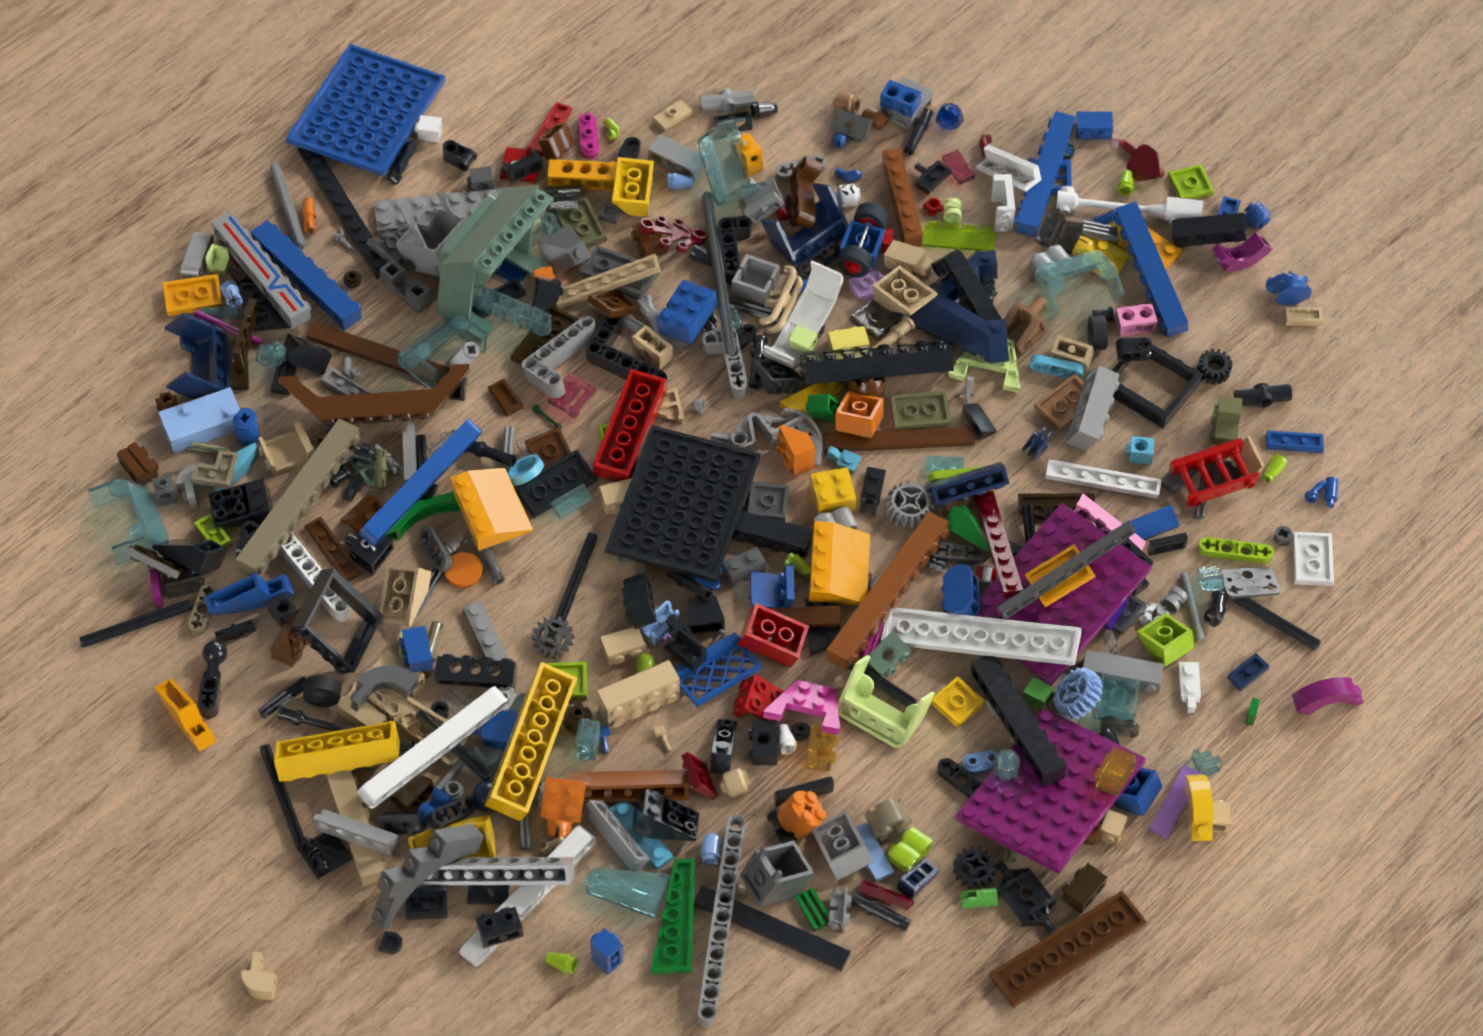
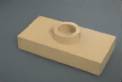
[653,100,692,132]
[1284,307,1323,326]

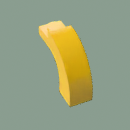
[1185,774,1214,841]

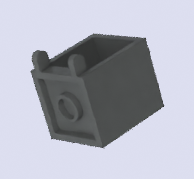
[740,841,814,907]

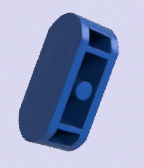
[941,564,980,616]

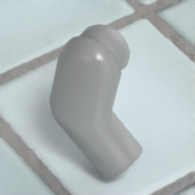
[342,357,361,380]

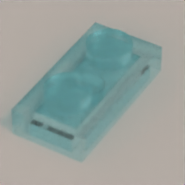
[926,455,964,475]
[550,484,593,519]

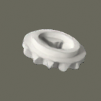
[1139,601,1170,626]

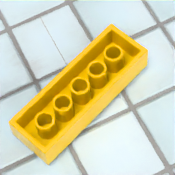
[274,721,400,782]

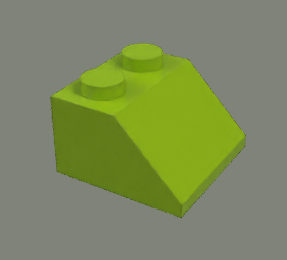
[1137,613,1194,667]

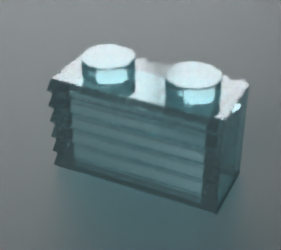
[575,718,600,761]

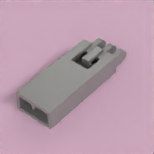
[402,422,417,483]

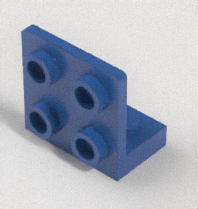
[750,565,795,608]

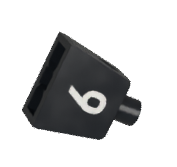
[344,533,394,575]

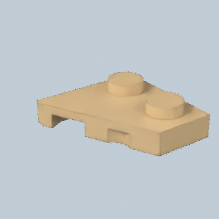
[657,388,684,423]

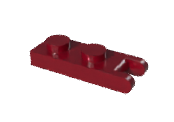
[858,880,915,909]

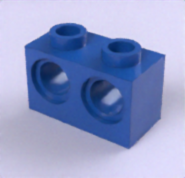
[879,79,922,118]

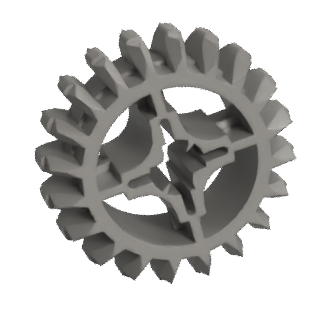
[884,480,936,530]

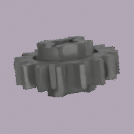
[531,615,575,659]

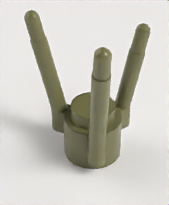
[186,442,230,466]

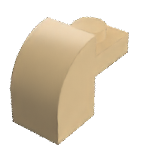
[242,952,277,1001]

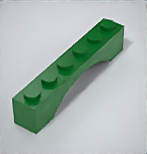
[385,491,462,541]

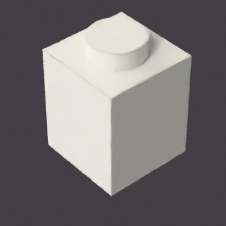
[415,115,442,143]

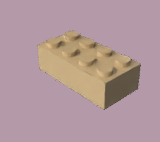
[597,660,680,728]

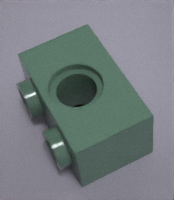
[868,631,912,678]

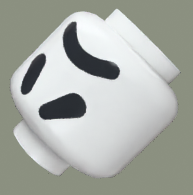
[834,184,861,208]

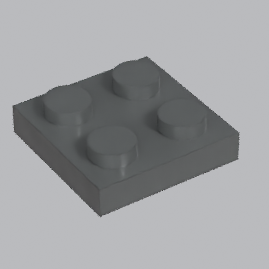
[748,482,789,522]

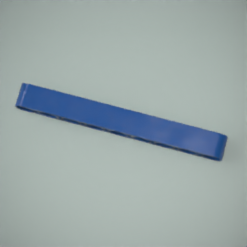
[358,418,483,546]

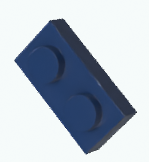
[1227,653,1270,691]

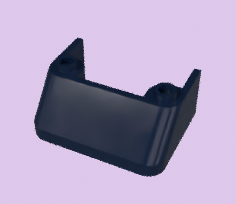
[760,183,849,266]
[165,313,230,398]

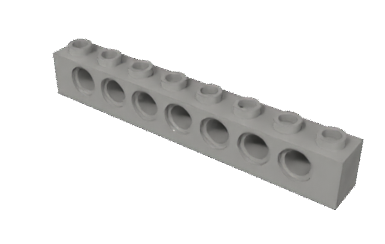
[420,857,575,885]

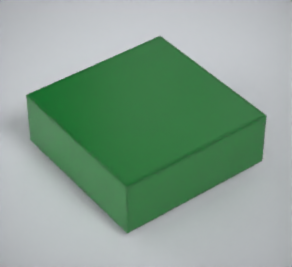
[1246,698,1260,725]

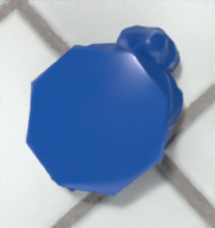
[1266,271,1312,305]

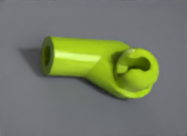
[603,118,620,141]

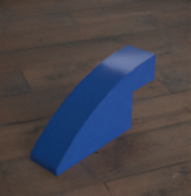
[204,573,295,615]

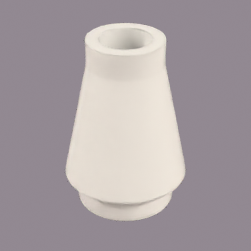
[777,724,797,754]

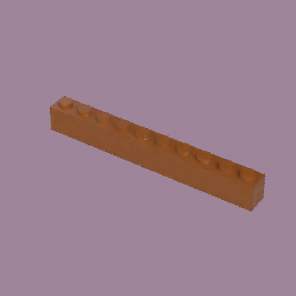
[827,511,950,670]

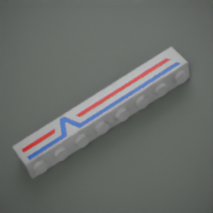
[211,212,311,329]

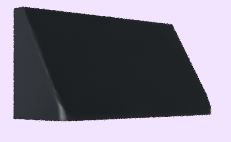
[713,111,753,135]
[962,403,997,439]

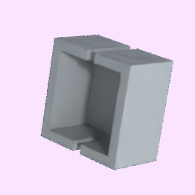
[732,254,780,306]

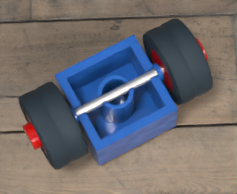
[837,202,888,277]

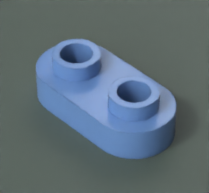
[962,750,1002,775]

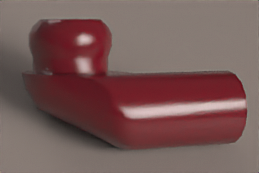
[979,134,992,157]

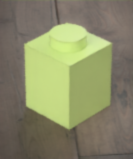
[788,325,818,354]

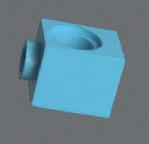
[1126,436,1154,464]

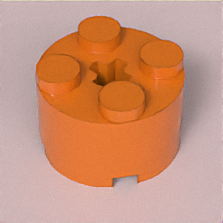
[777,791,826,838]

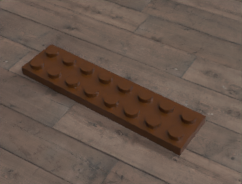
[989,891,1147,1008]

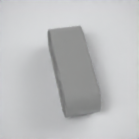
[181,232,214,278]

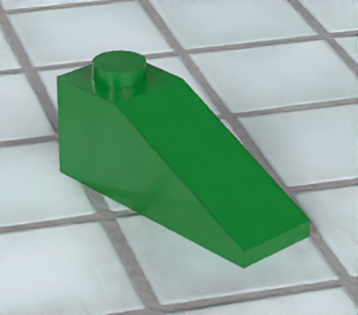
[945,504,991,554]

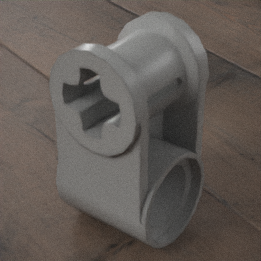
[445,342,479,369]

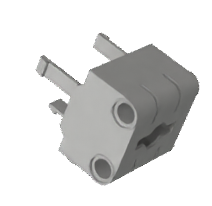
[395,192,467,277]

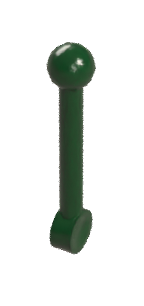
[532,405,562,430]

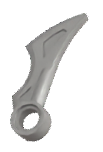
[624,293,662,337]

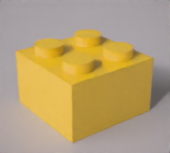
[810,467,856,514]

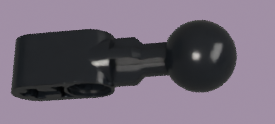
[198,640,228,719]

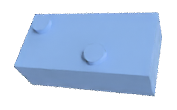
[158,388,240,454]

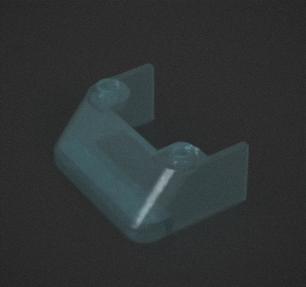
[697,118,767,205]
[1035,250,1125,320]
[397,315,487,389]
[88,479,169,566]

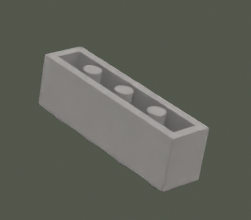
[1083,649,1164,694]

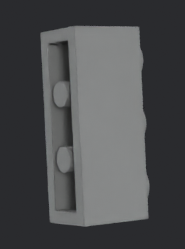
[648,135,705,182]

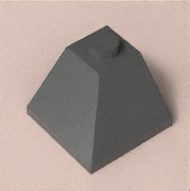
[537,225,591,275]

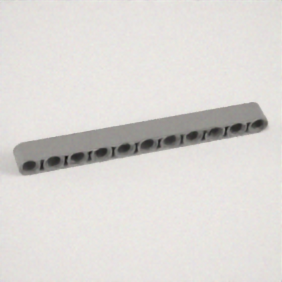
[697,814,746,1028]

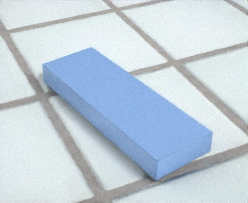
[856,822,894,883]

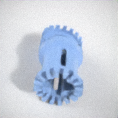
[220,280,243,309]

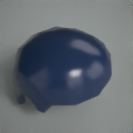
[471,780,493,812]

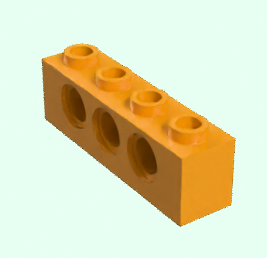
[548,159,617,191]

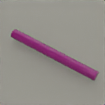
[193,310,264,346]

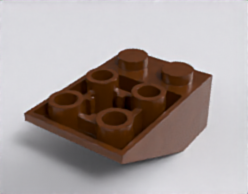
[270,606,310,667]

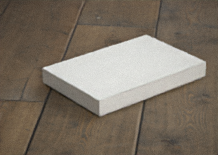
[1292,531,1334,586]

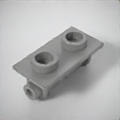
[828,887,851,933]

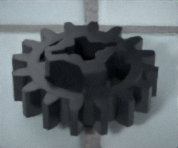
[953,846,997,889]

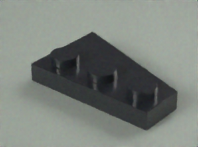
[805,598,841,656]

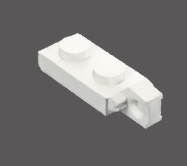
[1178,662,1201,713]

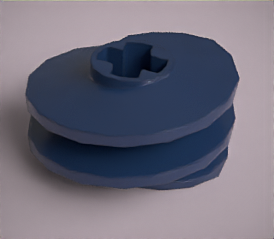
[1022,426,1053,461]

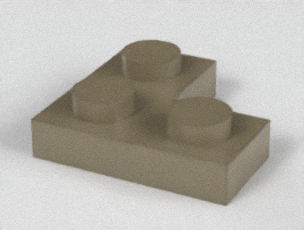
[191,450,239,489]

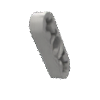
[776,155,826,182]

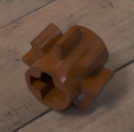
[155,391,179,412]

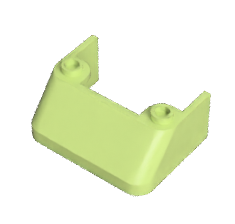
[837,655,935,748]

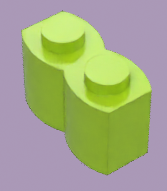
[888,827,933,874]

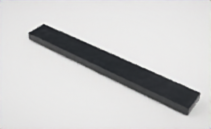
[694,886,851,971]

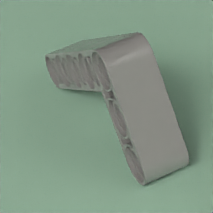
[522,316,597,398]

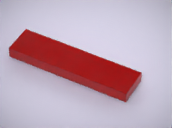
[527,102,572,158]

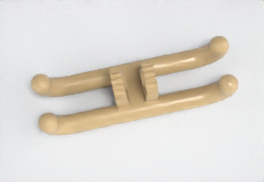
[759,265,803,334]

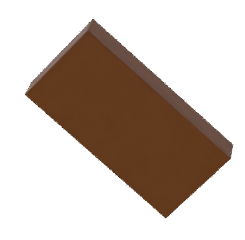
[488,379,523,417]

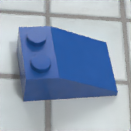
[1114,767,1163,816]

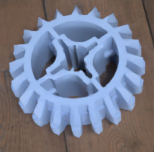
[1053,667,1103,719]

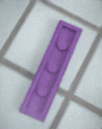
[1149,765,1202,839]

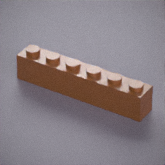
[882,148,923,247]
[567,770,689,803]

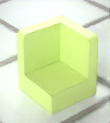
[205,244,231,275]

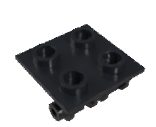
[297,832,353,879]

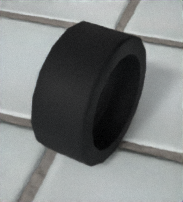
[1088,315,1108,351]
[303,675,342,707]

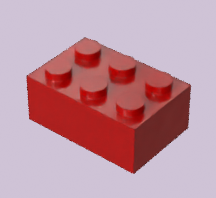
[737,603,809,668]

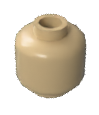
[719,768,751,797]

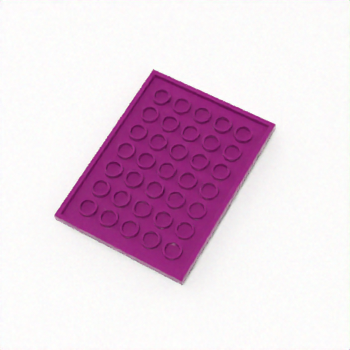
[976,503,1152,686]
[956,708,1146,874]

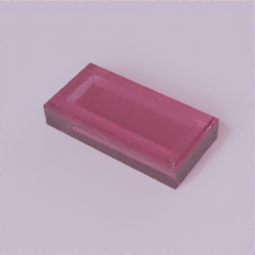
[942,149,975,185]

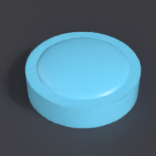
[507,454,544,485]

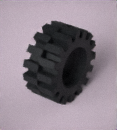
[1197,349,1232,385]

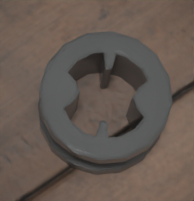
[1274,526,1292,545]

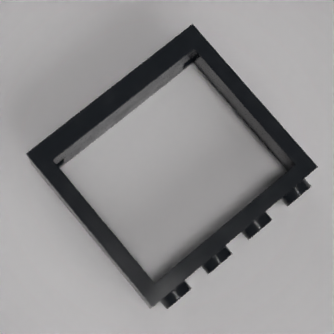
[1112,337,1203,429]
[291,569,383,674]

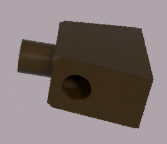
[389,774,435,811]

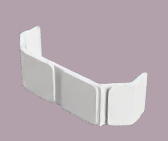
[764,261,843,369]

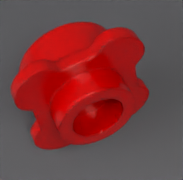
[922,198,944,216]

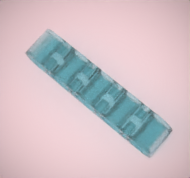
[472,284,552,336]

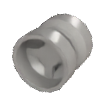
[1161,586,1188,613]

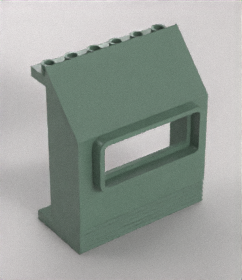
[437,184,554,342]

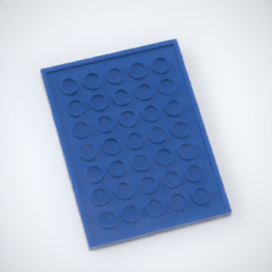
[286,44,446,177]

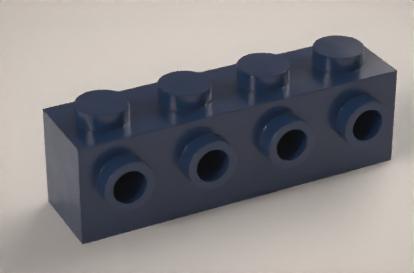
[928,462,1010,506]

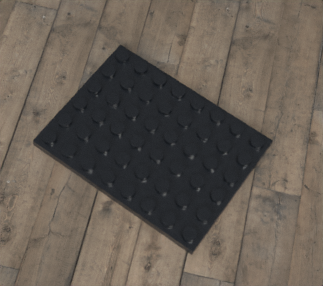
[605,425,761,583]

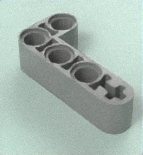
[702,329,748,399]

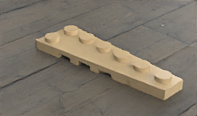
[368,690,471,767]

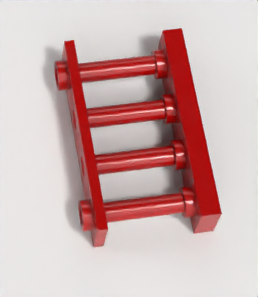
[1169,438,1259,508]

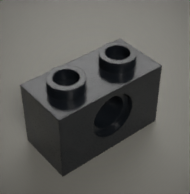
[749,721,777,765]

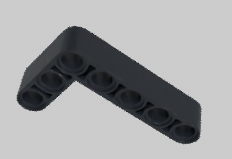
[931,249,1002,321]
[586,316,667,380]

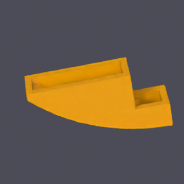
[154,678,217,752]

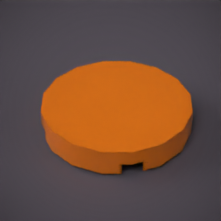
[445,552,483,589]

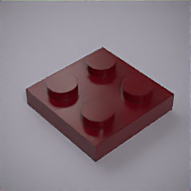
[681,752,718,801]

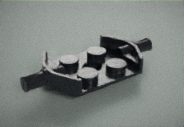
[996,861,1056,935]

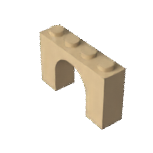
[337,650,426,727]

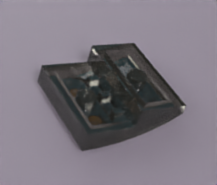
[544,185,583,209]
[1035,213,1081,254]

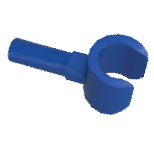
[598,725,611,754]

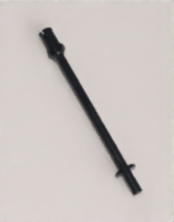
[277,706,414,753]

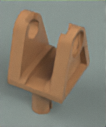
[1004,294,1049,353]

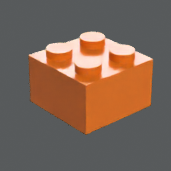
[836,391,884,438]

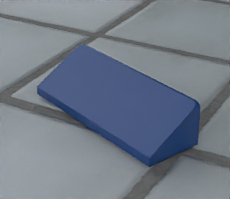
[1130,505,1180,540]

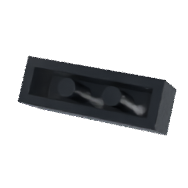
[622,572,657,629]

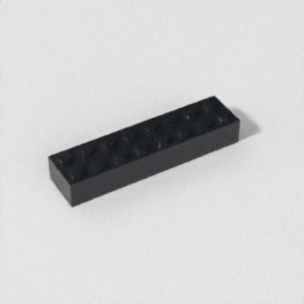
[799,339,954,384]

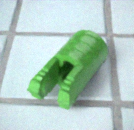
[959,888,998,909]

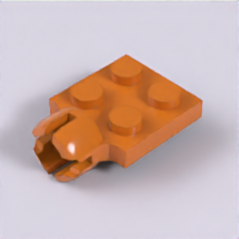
[540,777,587,838]

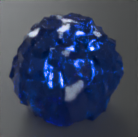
[935,102,964,130]

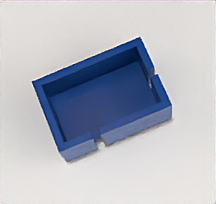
[656,279,718,345]

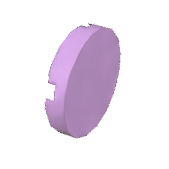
[849,268,884,300]

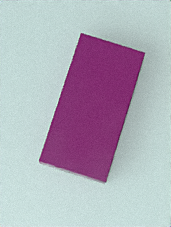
[149,568,164,608]

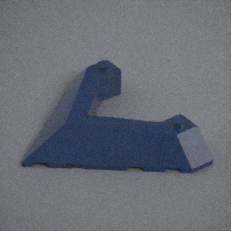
[891,249,1009,363]

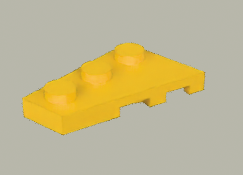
[780,382,844,421]

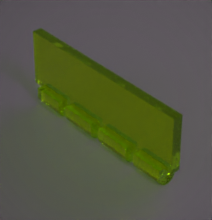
[922,220,996,251]

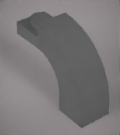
[350,665,419,712]

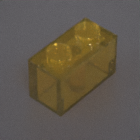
[1094,747,1136,797]

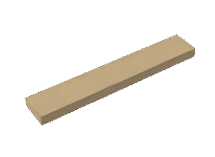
[555,254,661,309]

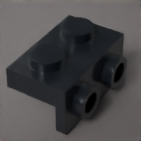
[406,885,447,920]

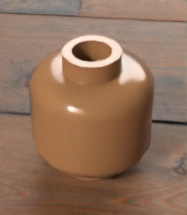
[833,92,860,113]

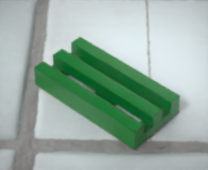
[795,887,829,932]

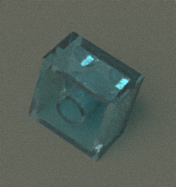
[1094,673,1141,725]

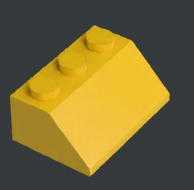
[612,157,654,217]

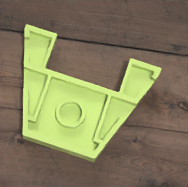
[948,339,1020,393]

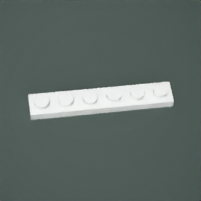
[1045,459,1161,499]

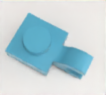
[826,446,862,474]

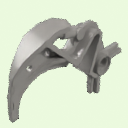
[710,408,823,466]

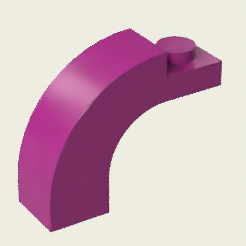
[1212,232,1273,272]
[1291,677,1364,715]

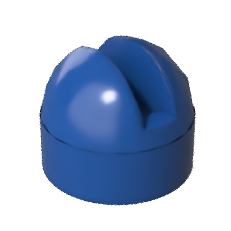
[832,133,847,149]

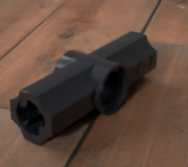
[1233,383,1292,408]

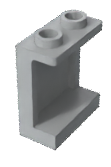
[880,77,933,131]

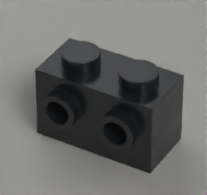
[476,906,524,948]

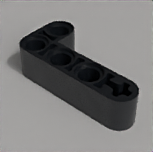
[718,216,752,285]

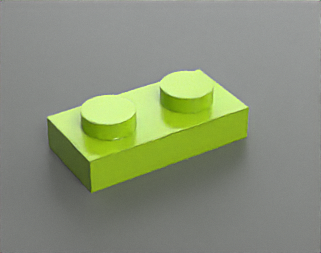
[194,513,232,547]

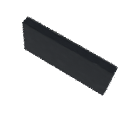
[513,450,598,518]

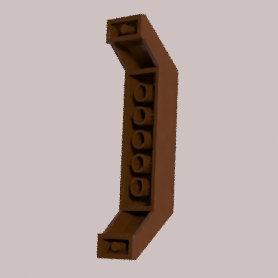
[279,364,470,426]

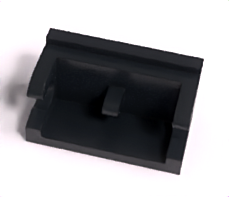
[501,148,543,184]
[665,626,707,672]
[378,811,424,834]

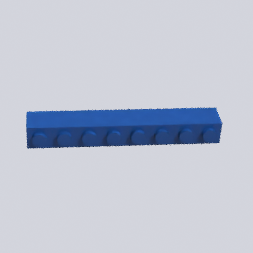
[1014,111,1076,238]
[1113,201,1189,338]
[250,220,362,331]

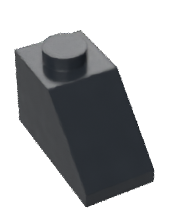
[531,276,563,317]

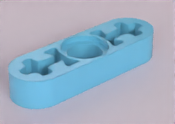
[1029,354,1084,379]

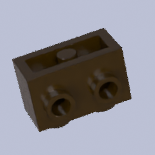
[1062,863,1108,914]

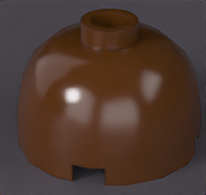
[848,377,886,398]

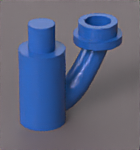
[1305,477,1339,508]

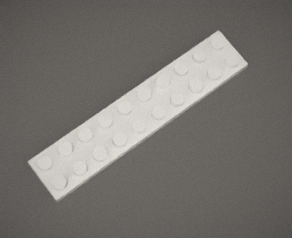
[881,608,1081,665]

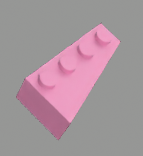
[1074,494,1146,550]

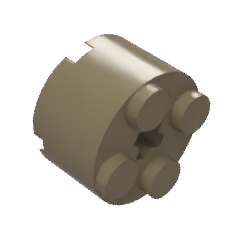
[865,798,912,843]

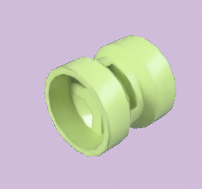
[944,198,962,223]

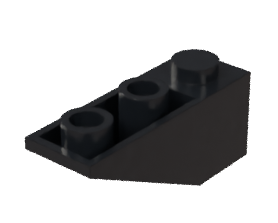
[710,719,737,774]

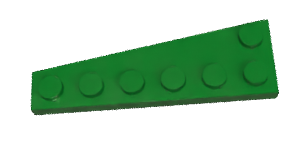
[650,858,696,975]

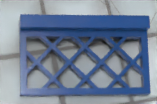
[674,632,762,707]

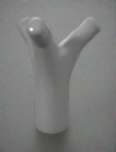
[957,376,975,404]

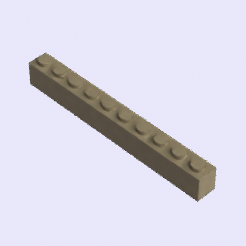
[235,419,360,576]

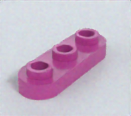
[578,113,599,159]

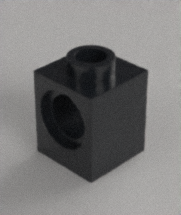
[267,592,297,628]

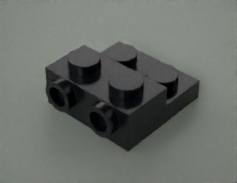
[752,360,803,395]

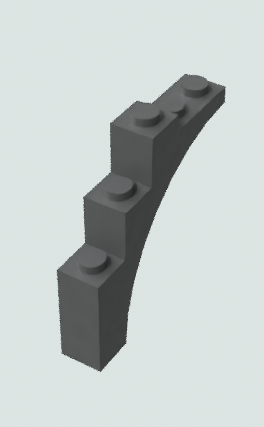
[371,824,484,930]

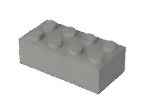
[1065,366,1119,452]

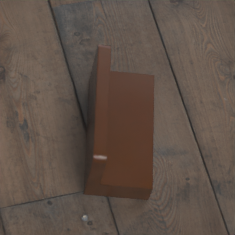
[340,495,384,535]

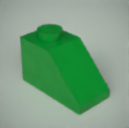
[806,393,841,424]

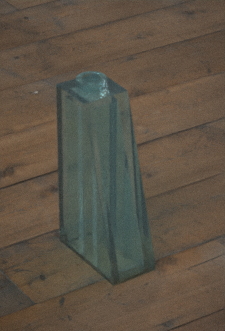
[584,868,670,919]

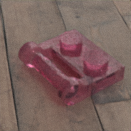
[548,373,597,418]

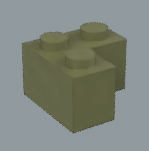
[1210,396,1242,446]

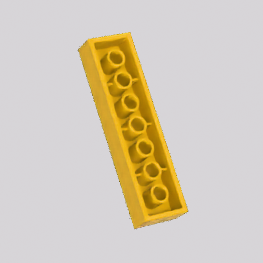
[484,662,577,822]

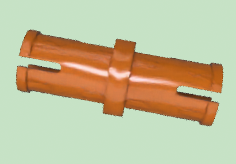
[302,197,316,234]

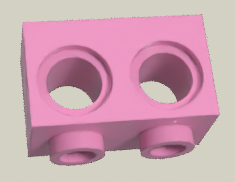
[1115,304,1157,337]

